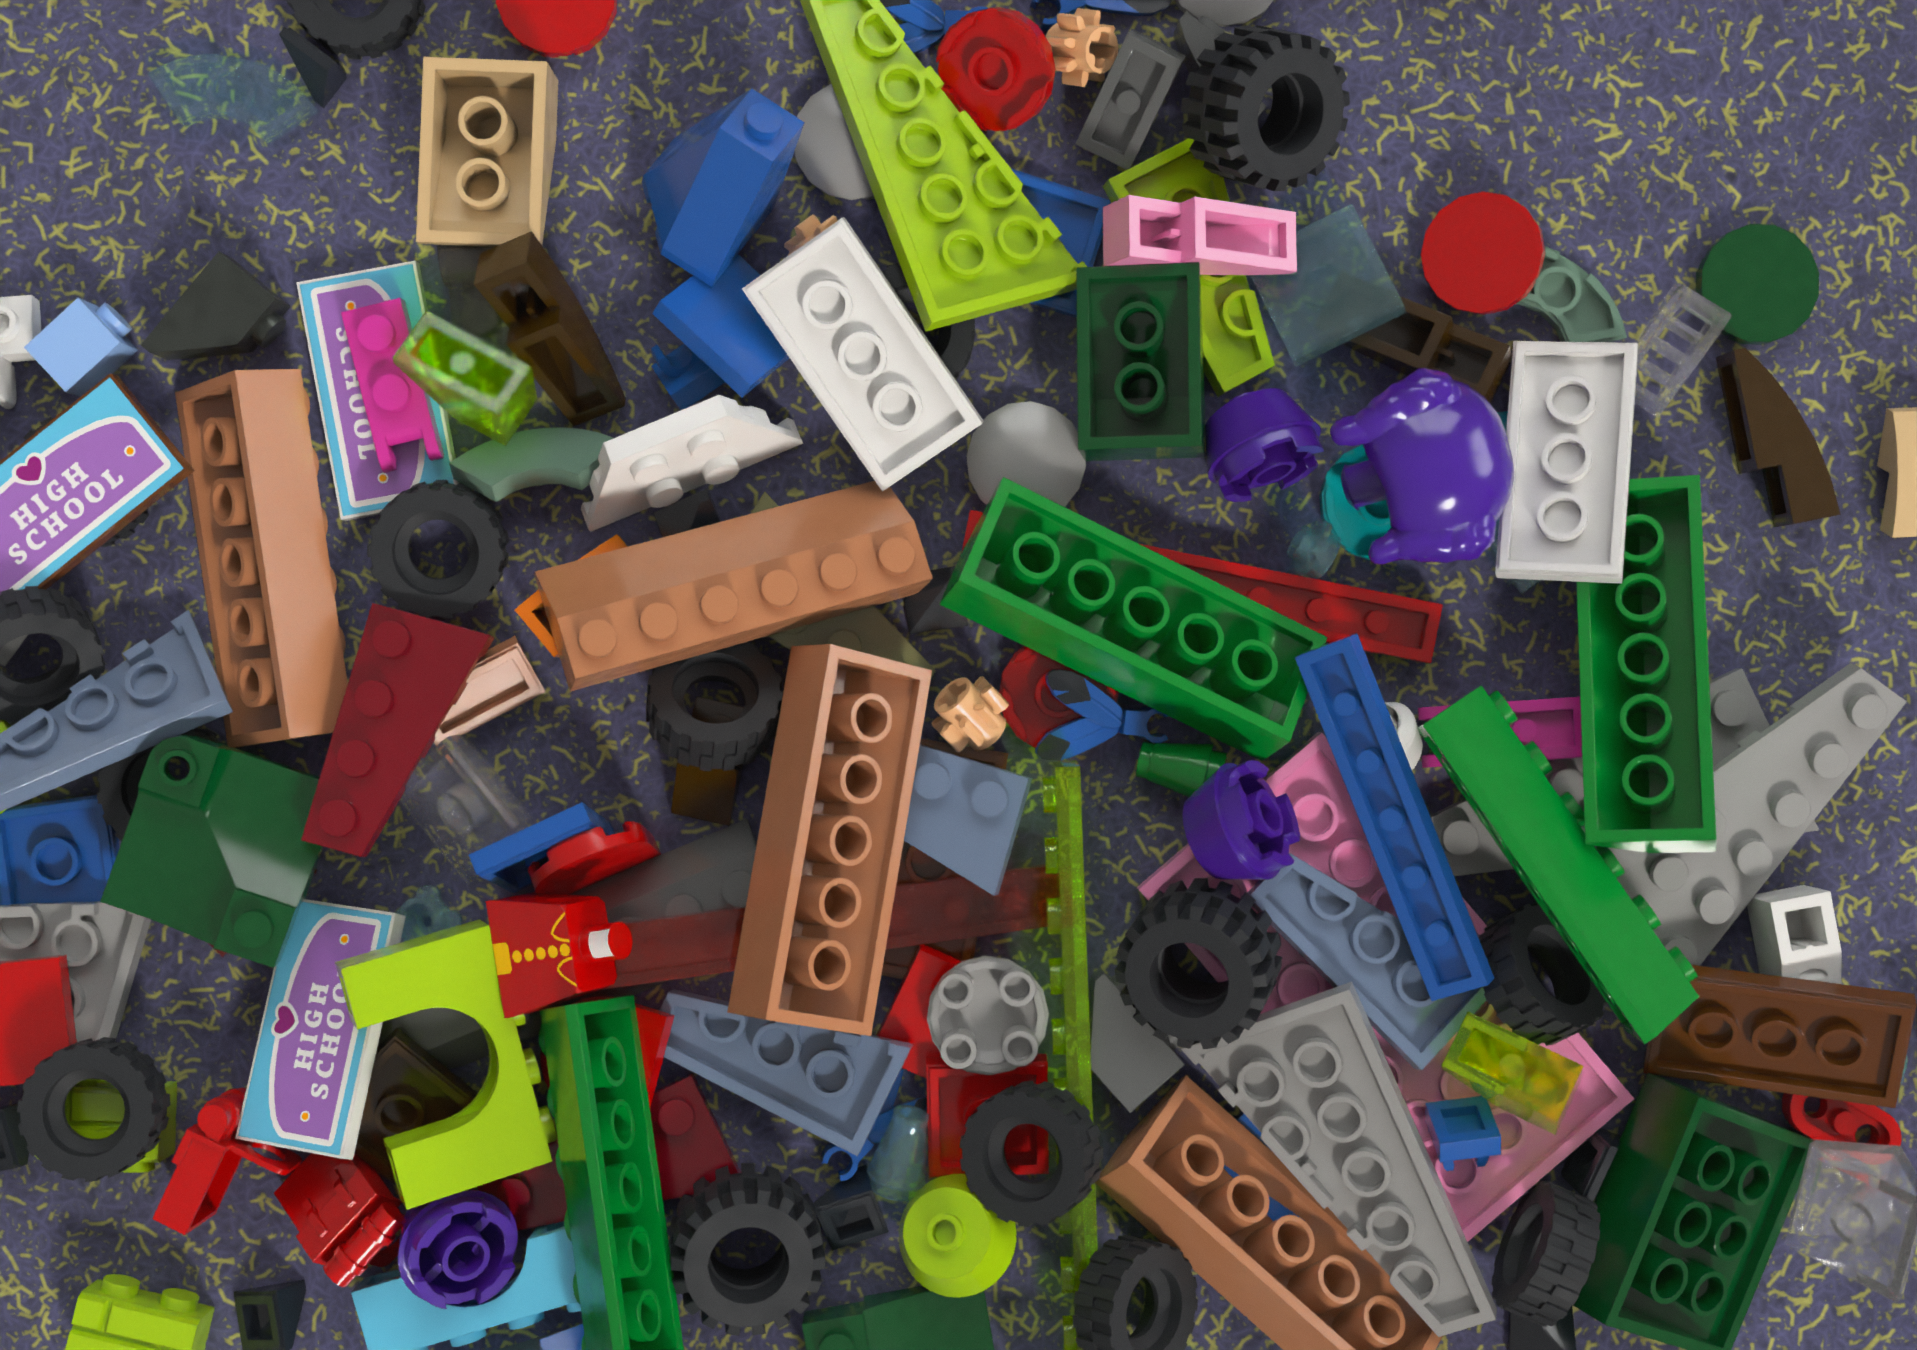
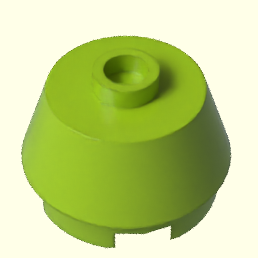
[899,1174,1017,1298]

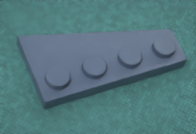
[0,610,233,812]
[904,744,1033,896]
[1247,853,1486,1070]
[660,989,913,1156]

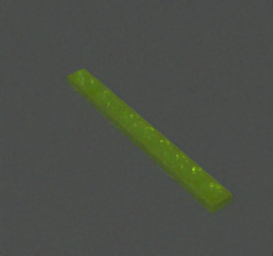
[1042,760,1098,1350]

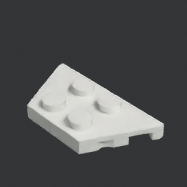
[581,395,803,532]

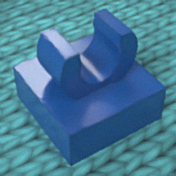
[651,344,725,410]
[1425,1095,1501,1171]

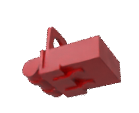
[152,1087,302,1235]
[274,1153,405,1287]

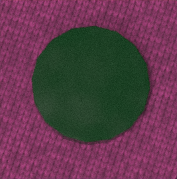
[1696,224,1819,345]

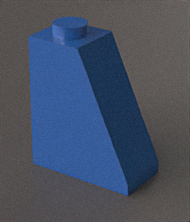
[642,89,805,287]

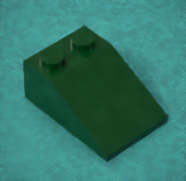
[1076,262,1206,461]

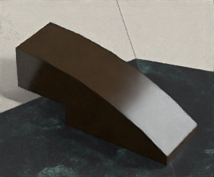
[474,231,626,426]
[1315,273,1512,404]
[1716,348,1841,527]

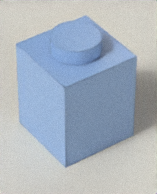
[24,298,138,397]

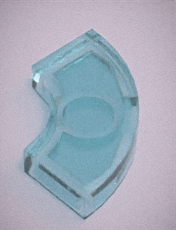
[147,54,319,144]

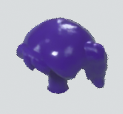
[1330,368,1514,565]

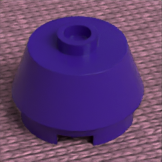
[1205,388,1324,502]
[1183,760,1300,880]
[398,1189,518,1309]

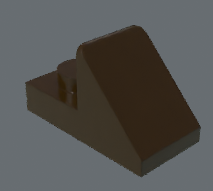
[671,696,744,826]

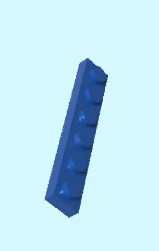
[1295,633,1494,1001]

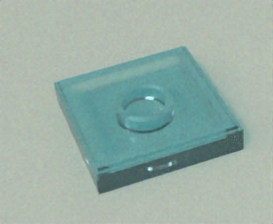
[1250,204,1406,367]

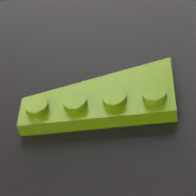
[1102,138,1275,397]

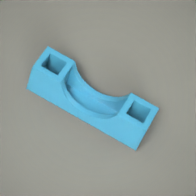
[351,1221,581,1350]

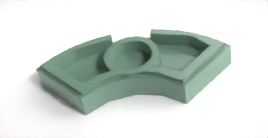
[1516,246,1627,342]
[449,427,613,502]

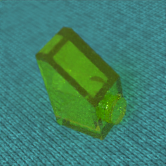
[392,310,538,446]
[1441,1012,1584,1135]

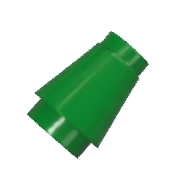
[1136,741,1227,797]

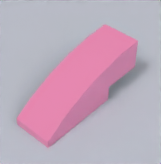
[1103,195,1297,275]

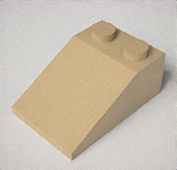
[416,57,558,247]

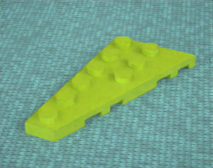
[800,0,1087,332]

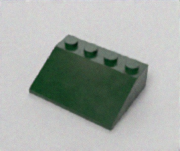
[1572,1073,1817,1350]

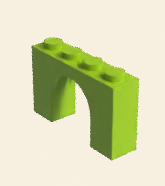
[335,919,557,1210]

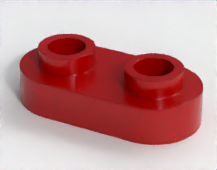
[1782,1093,1902,1169]

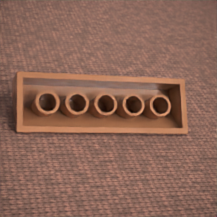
[175,369,348,748]
[534,481,933,692]
[727,644,932,1036]
[1095,1075,1443,1350]

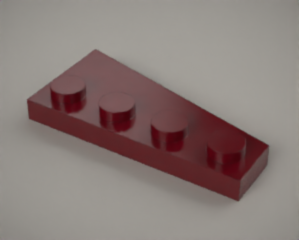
[301,603,494,857]
[477,1073,741,1231]

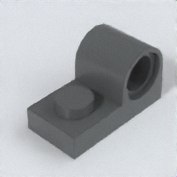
[1076,29,1186,170]

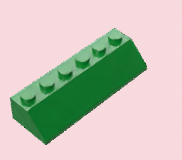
[1577,475,1717,853]
[939,477,1328,761]
[1418,685,1699,1044]
[539,995,684,1350]

